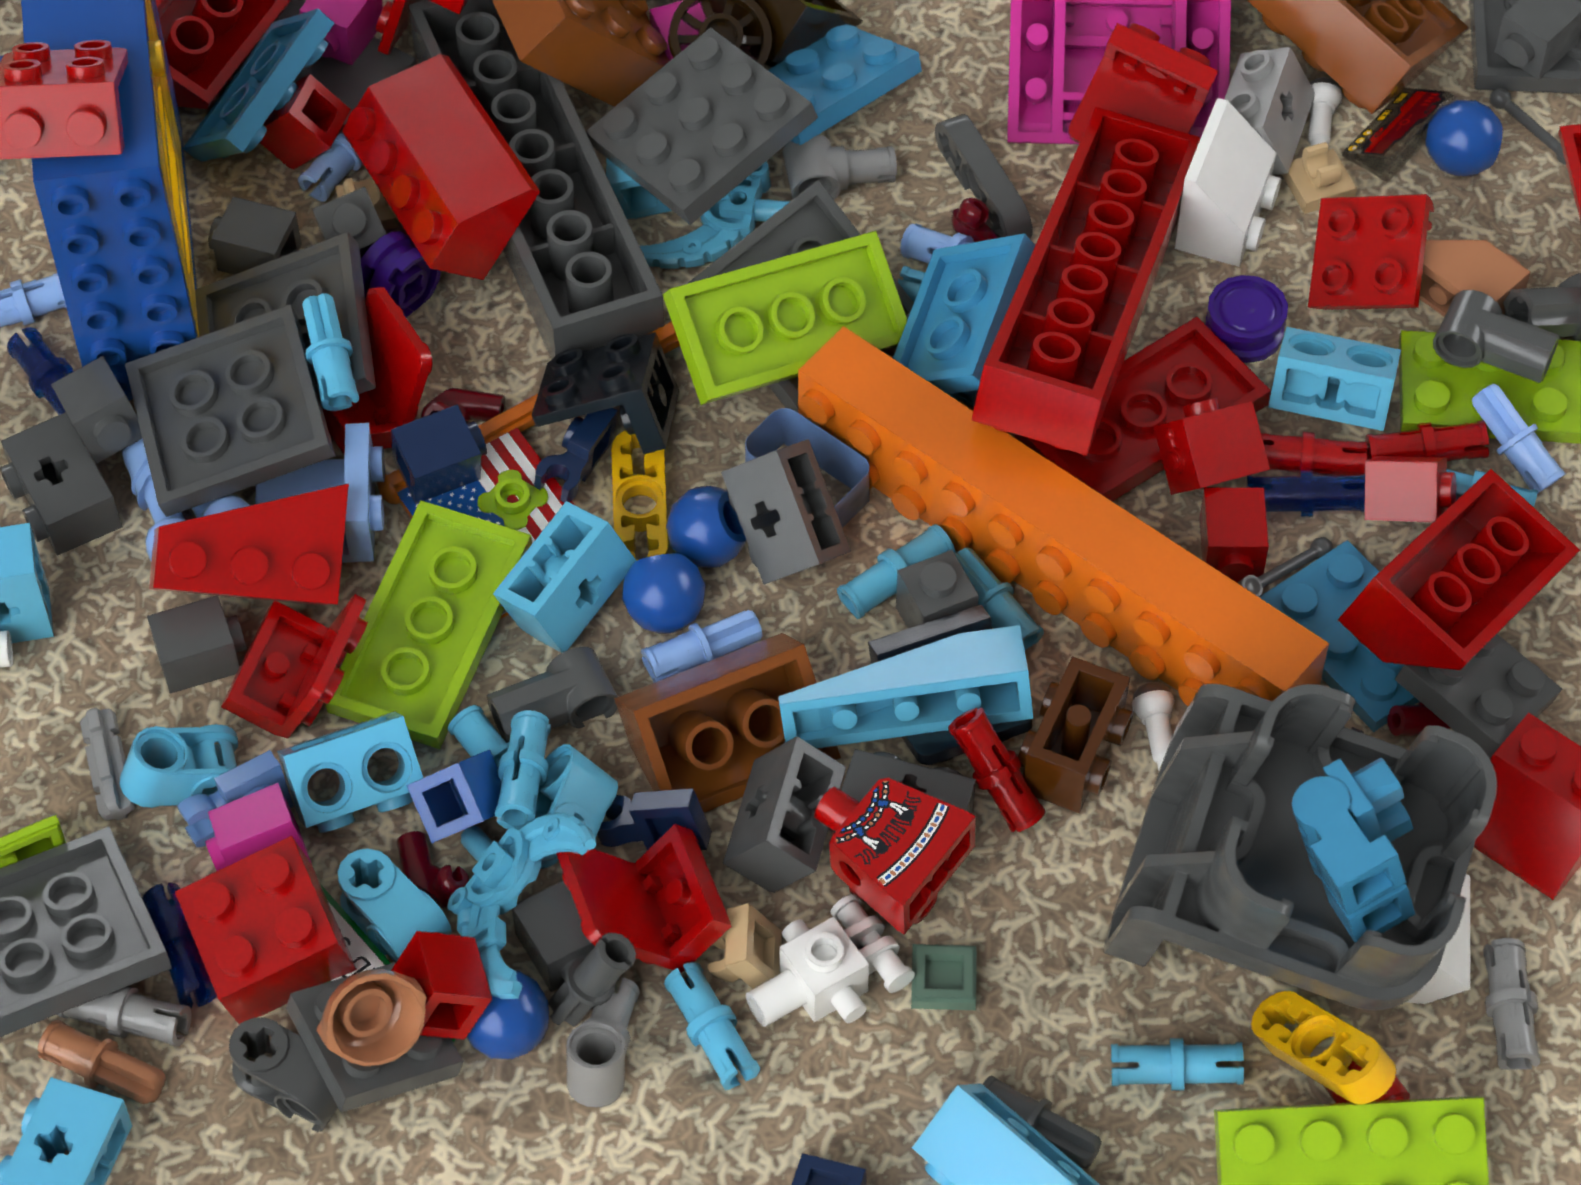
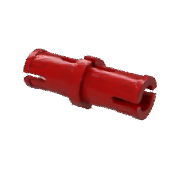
[1365,420,1489,462]
[1261,432,1368,479]
[948,707,1046,832]

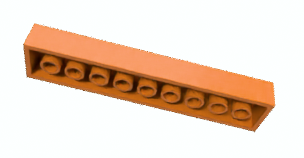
[798,326,1329,706]

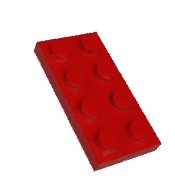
[1015,316,1271,502]

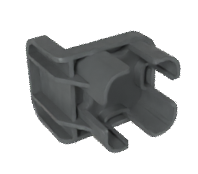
[1103,684,1497,1010]

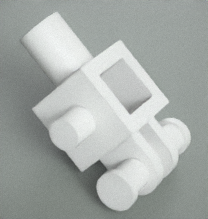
[746,894,915,1027]

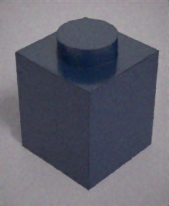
[391,404,487,504]

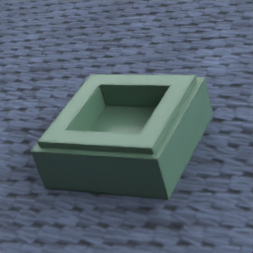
[911,944,977,1010]

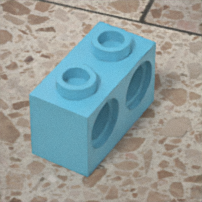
[1268,327,1401,431]
[277,712,423,833]

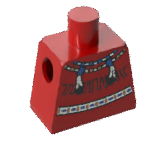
[814,778,976,935]

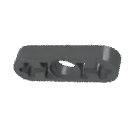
[935,114,1032,239]

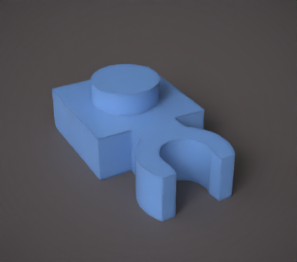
[177,750,294,847]

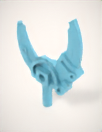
[640,161,790,269]
[447,813,596,999]

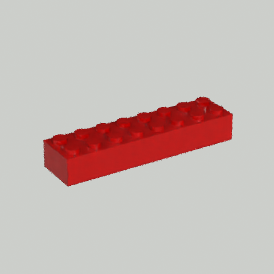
[971,106,1201,455]

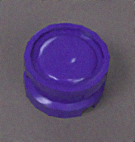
[361,231,441,318]
[1205,275,1288,363]

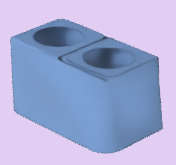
[745,408,869,528]

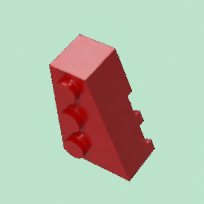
[149,483,349,606]

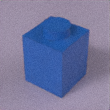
[406,749,502,843]

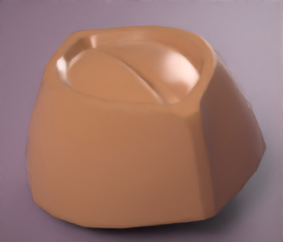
[316,969,426,1066]

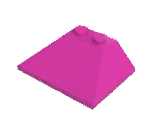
[1007,0,1231,145]

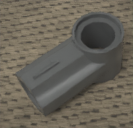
[1503,273,1581,341]
[1433,290,1560,383]
[487,647,618,743]

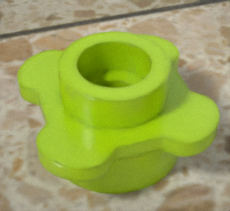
[477,470,548,530]

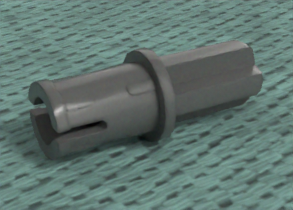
[548,933,636,1027]
[983,1076,1102,1169]

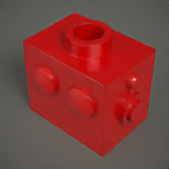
[1153,398,1270,495]

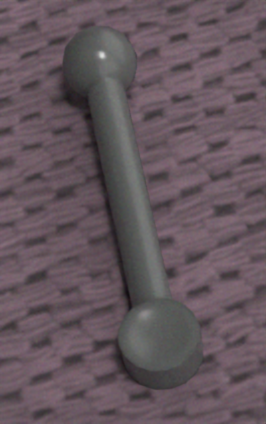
[1490,88,1566,165]
[1238,537,1333,597]

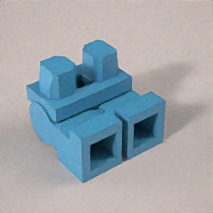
[1292,757,1416,943]

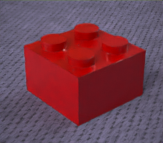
[175,835,357,1024]

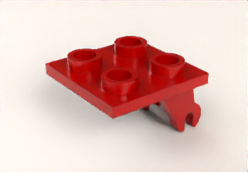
[1308,194,1434,310]

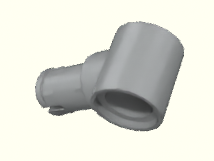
[782,134,897,200]
[566,978,640,1107]

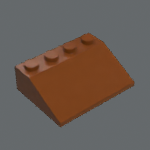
[1247,0,1469,114]

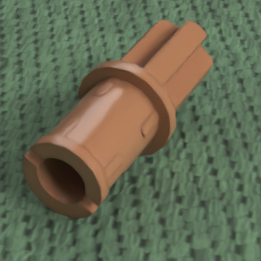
[37,1019,166,1104]

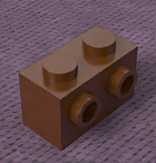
[1018,656,1134,814]

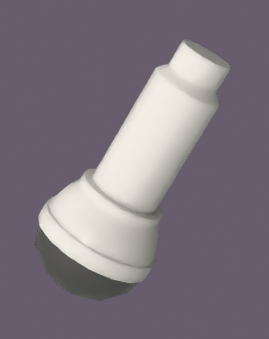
[1308,77,1342,146]
[1132,682,1175,771]

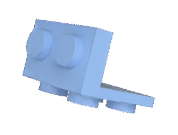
[255,423,385,563]

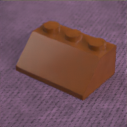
[614,633,841,813]

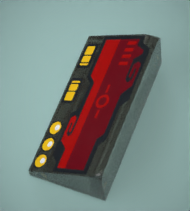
[1342,88,1454,183]

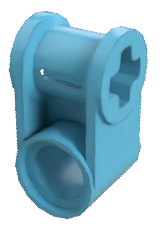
[120,724,238,808]
[535,744,618,869]
[338,848,452,962]

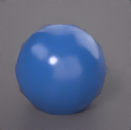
[1425,100,1503,176]
[666,486,747,568]
[622,553,706,634]
[467,970,549,1060]

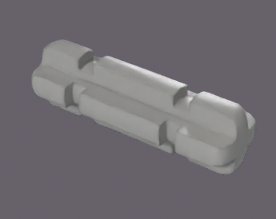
[80,708,135,820]

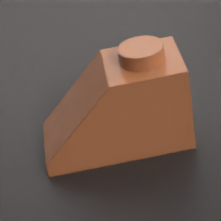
[1419,240,1530,317]

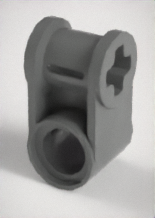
[229,1017,338,1132]

